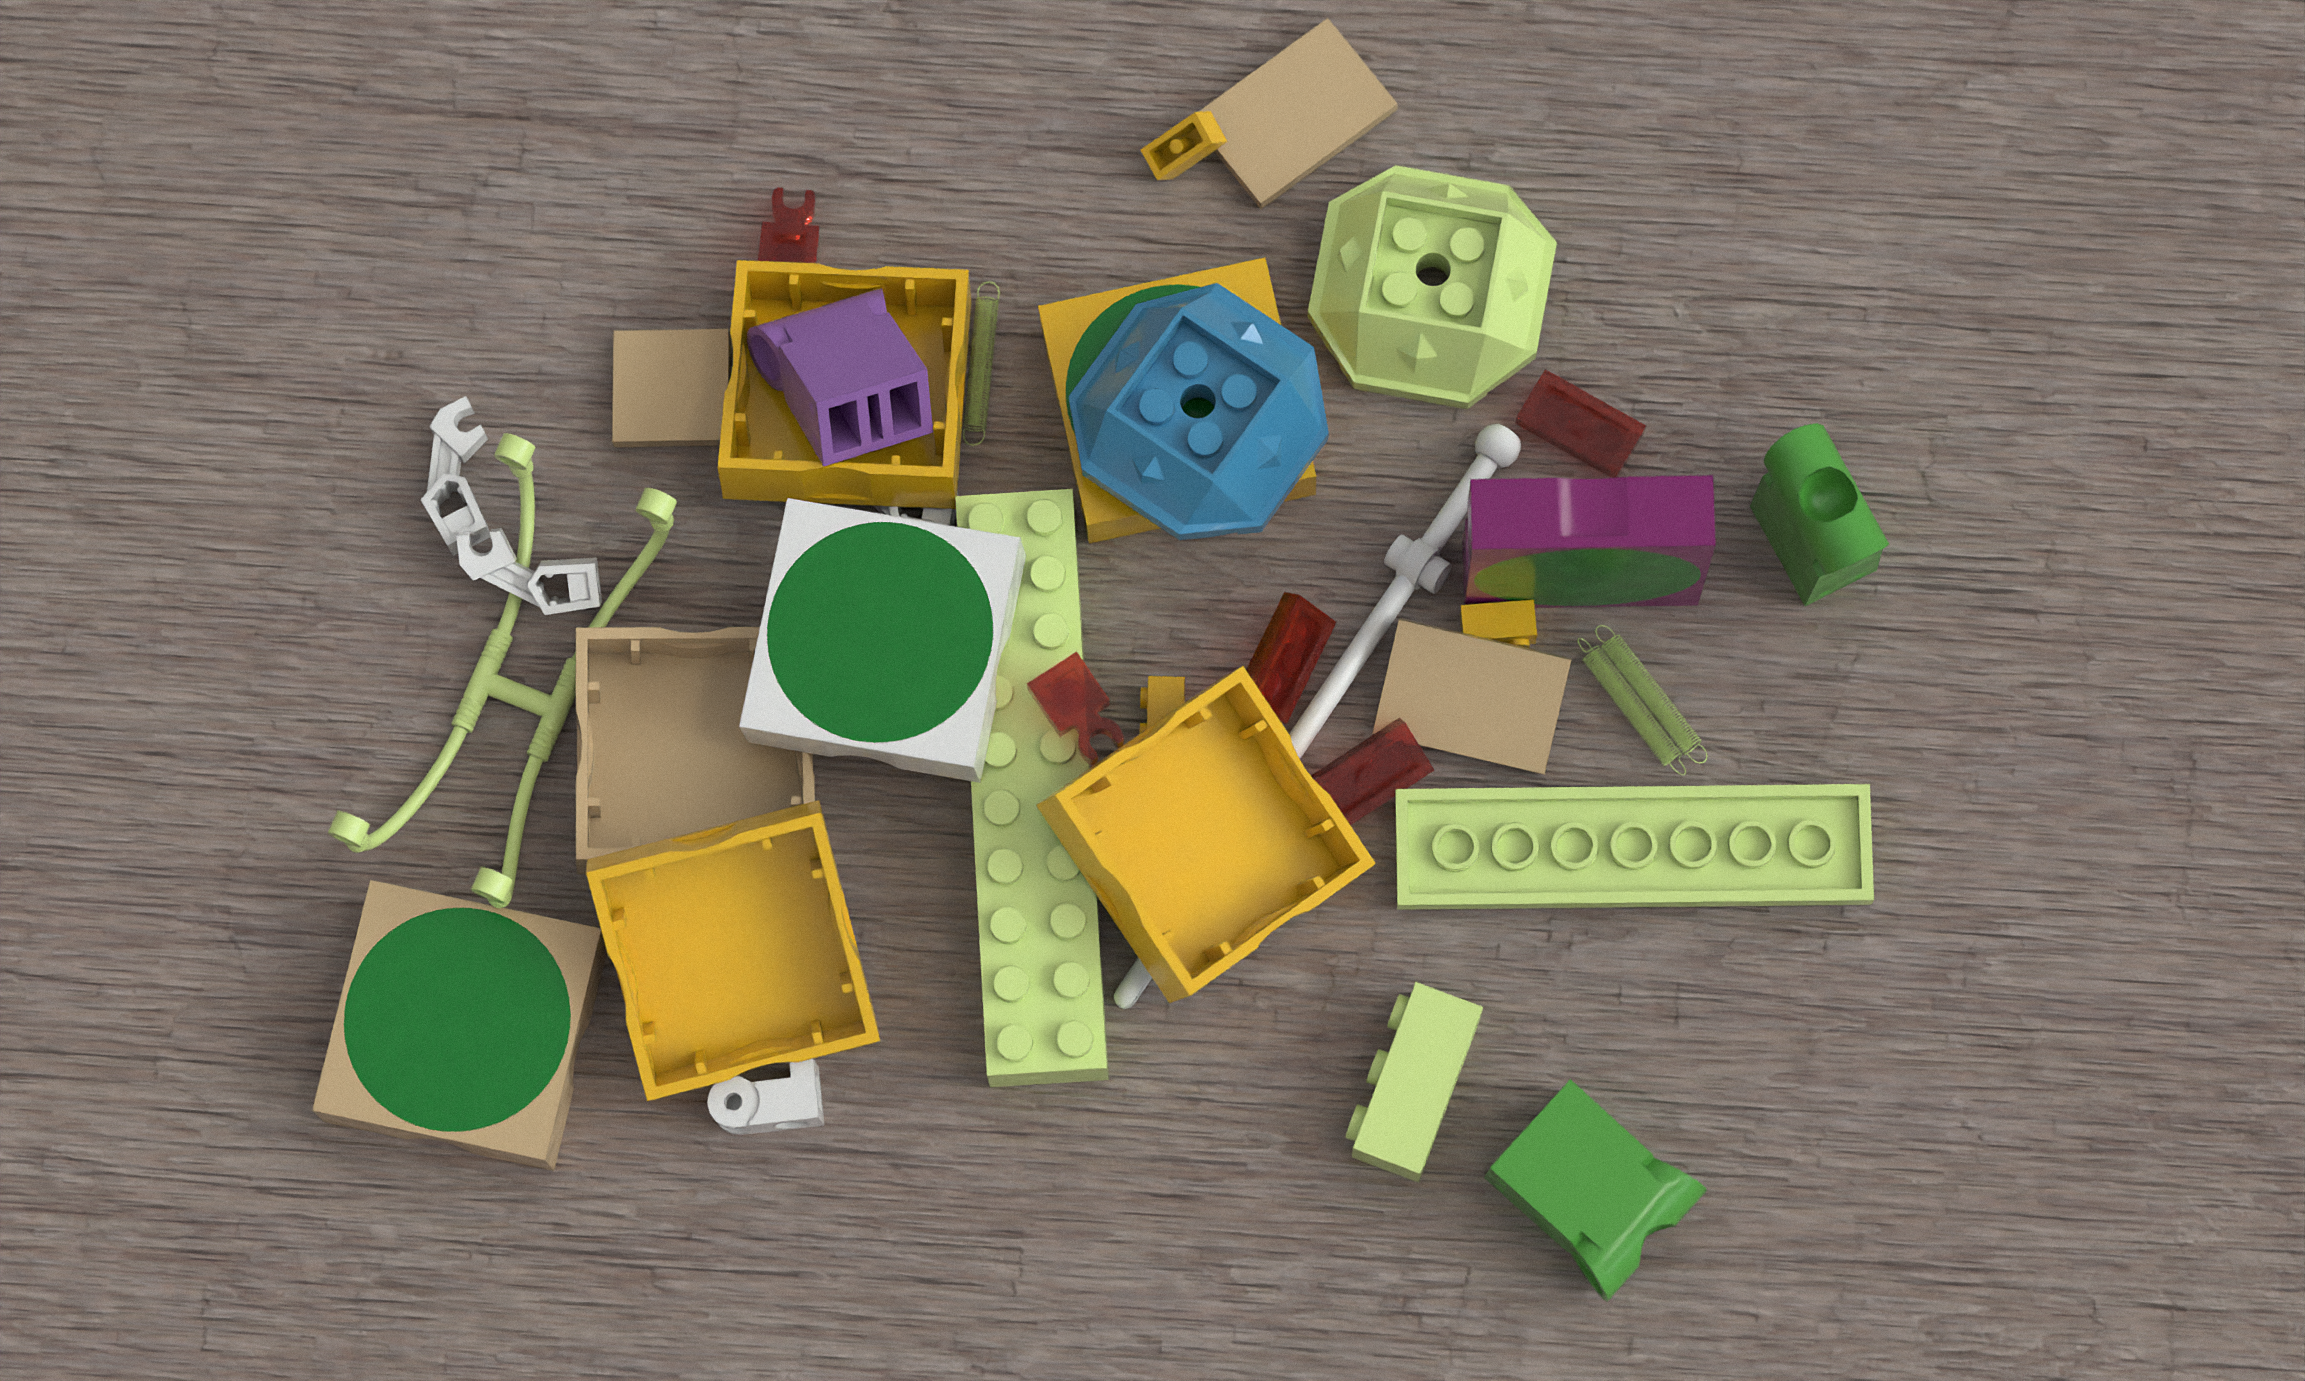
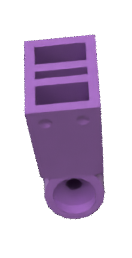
[747,288,933,466]

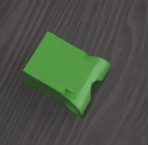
[1750,423,1889,606]
[1484,1079,1707,1302]

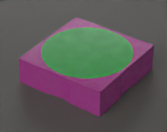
[1462,475,1716,608]

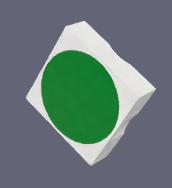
[739,498,1026,783]

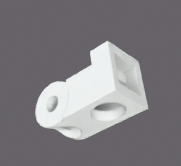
[707,1059,824,1135]

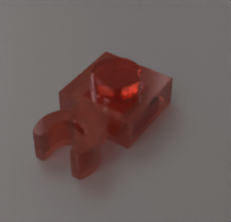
[758,187,820,263]
[1027,652,1124,765]

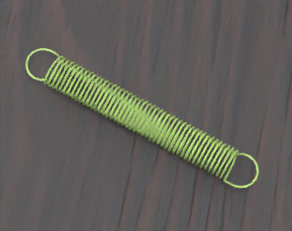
[963,281,999,446]
[1595,625,1708,763]
[1578,638,1686,775]

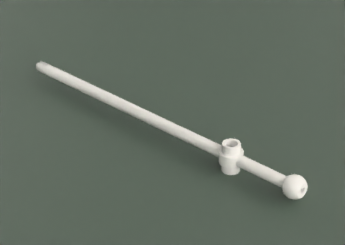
[1114,424,1521,1009]

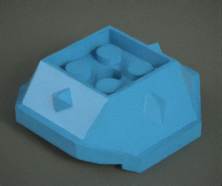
[1068,283,1329,540]

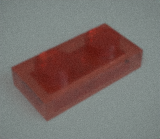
[1515,369,1646,478]
[1246,592,1337,725]
[1311,717,1434,825]

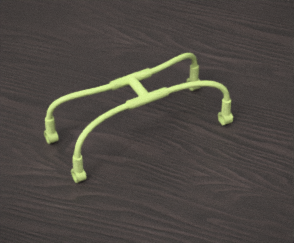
[328,433,677,908]

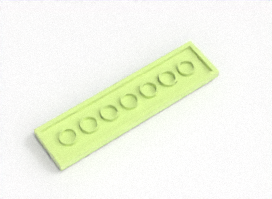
[1395,784,1874,910]

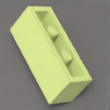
[1345,982,1483,1183]

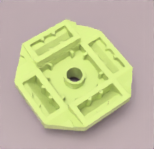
[1308,165,1557,409]

